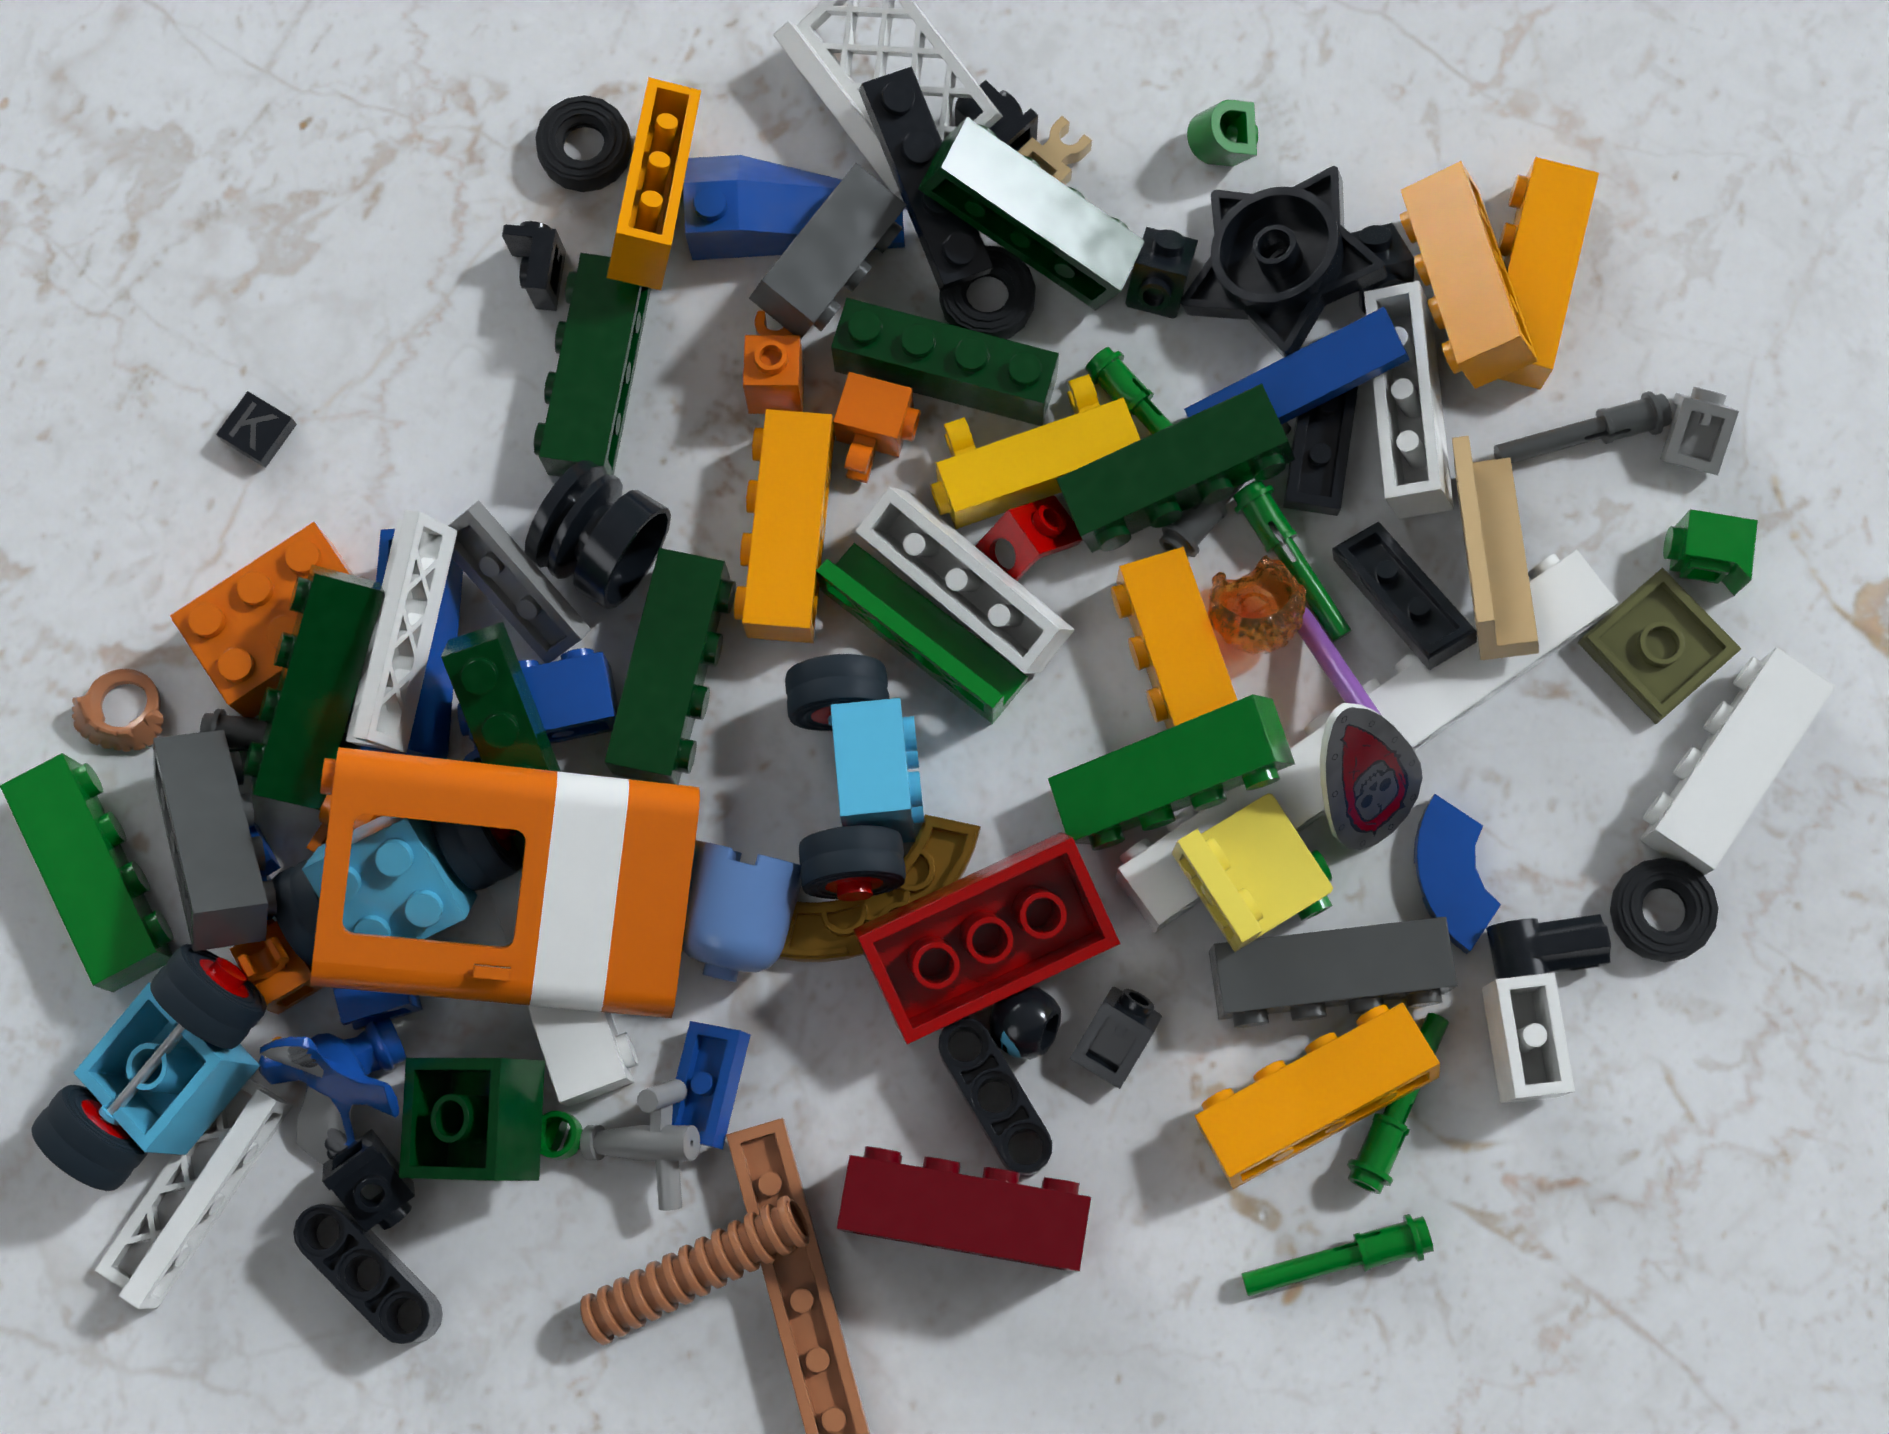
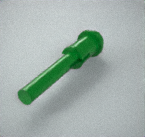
[1085,347,1173,434]
[1233,480,1352,642]
[1347,1013,1449,1194]
[1241,1214,1434,1296]

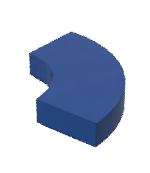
[1414,794,1501,954]

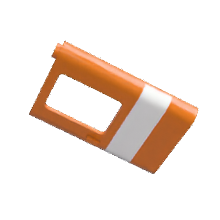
[310,747,700,1018]

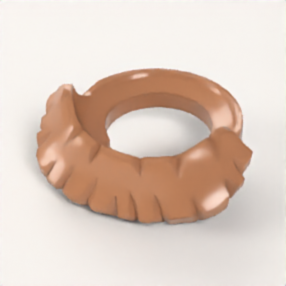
[72,669,164,752]

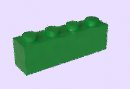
[1048,694,1295,851]
[0,753,174,992]

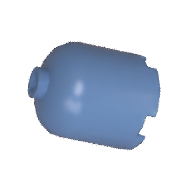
[682,840,801,982]

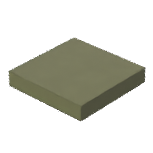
[1578,567,1741,724]

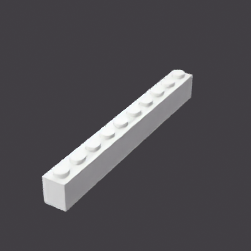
[1115,549,1619,933]

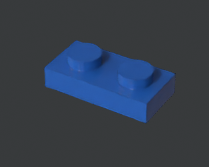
[672,1021,751,1150]

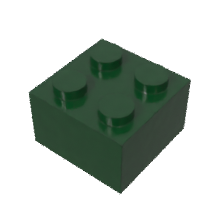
[399,1058,545,1181]

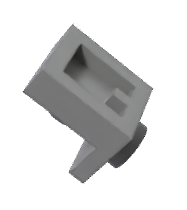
[1660,387,1739,475]

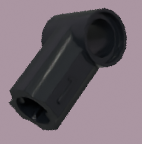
[1486,914,1611,979]

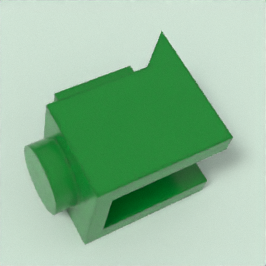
[1663,509,1758,596]

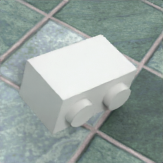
[1481,972,1575,1104]

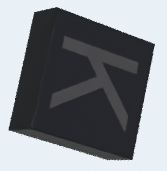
[216,391,297,468]

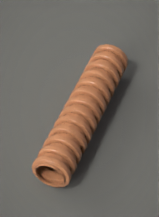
[580,1196,810,1345]

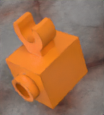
[743,311,805,414]
[833,372,921,483]
[229,919,324,1015]

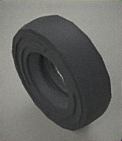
[535,95,632,192]
[939,246,1036,339]
[1610,858,1719,962]

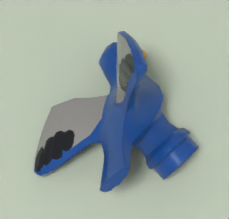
[259,1017,407,1165]

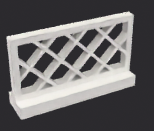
[773,0,1003,200]

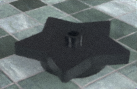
[1181,166,1388,358]

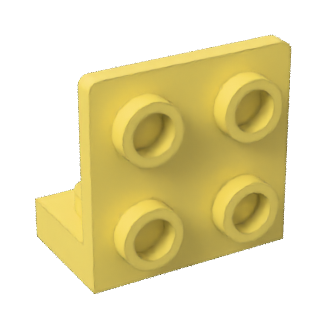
[1172,793,1333,952]

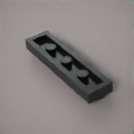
[859,66,993,291]

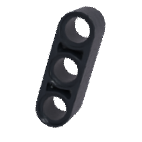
[938,1018,1052,1176]
[293,1204,443,1344]

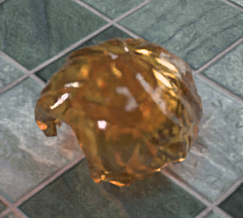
[1208,555,1307,655]

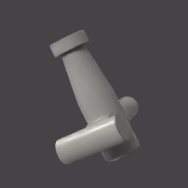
[580,1079,700,1211]

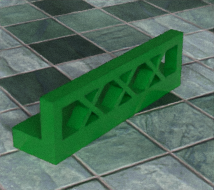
[816,543,1028,724]

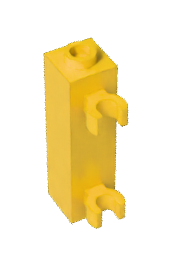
[930,374,1141,530]

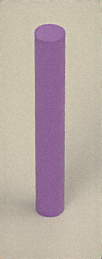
[1290,607,1381,715]

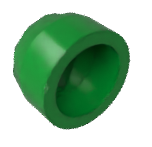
[541,1111,583,1160]

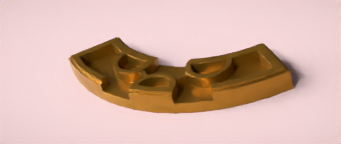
[779,814,981,962]

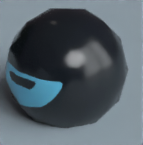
[989,986,1061,1060]

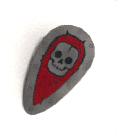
[1320,703,1423,850]

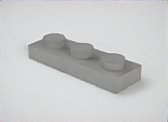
[448,500,591,663]

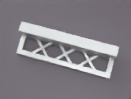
[346,510,457,753]
[95,1078,293,1309]

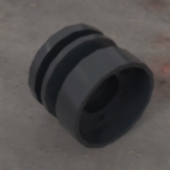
[524,460,671,609]

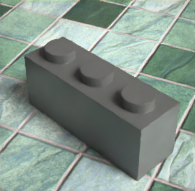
[749,163,907,339]

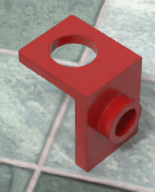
[975,495,1083,581]

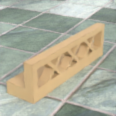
[1452,436,1539,660]

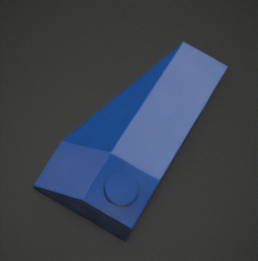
[683,155,905,261]

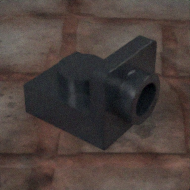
[502,221,566,311]
[1070,987,1162,1089]

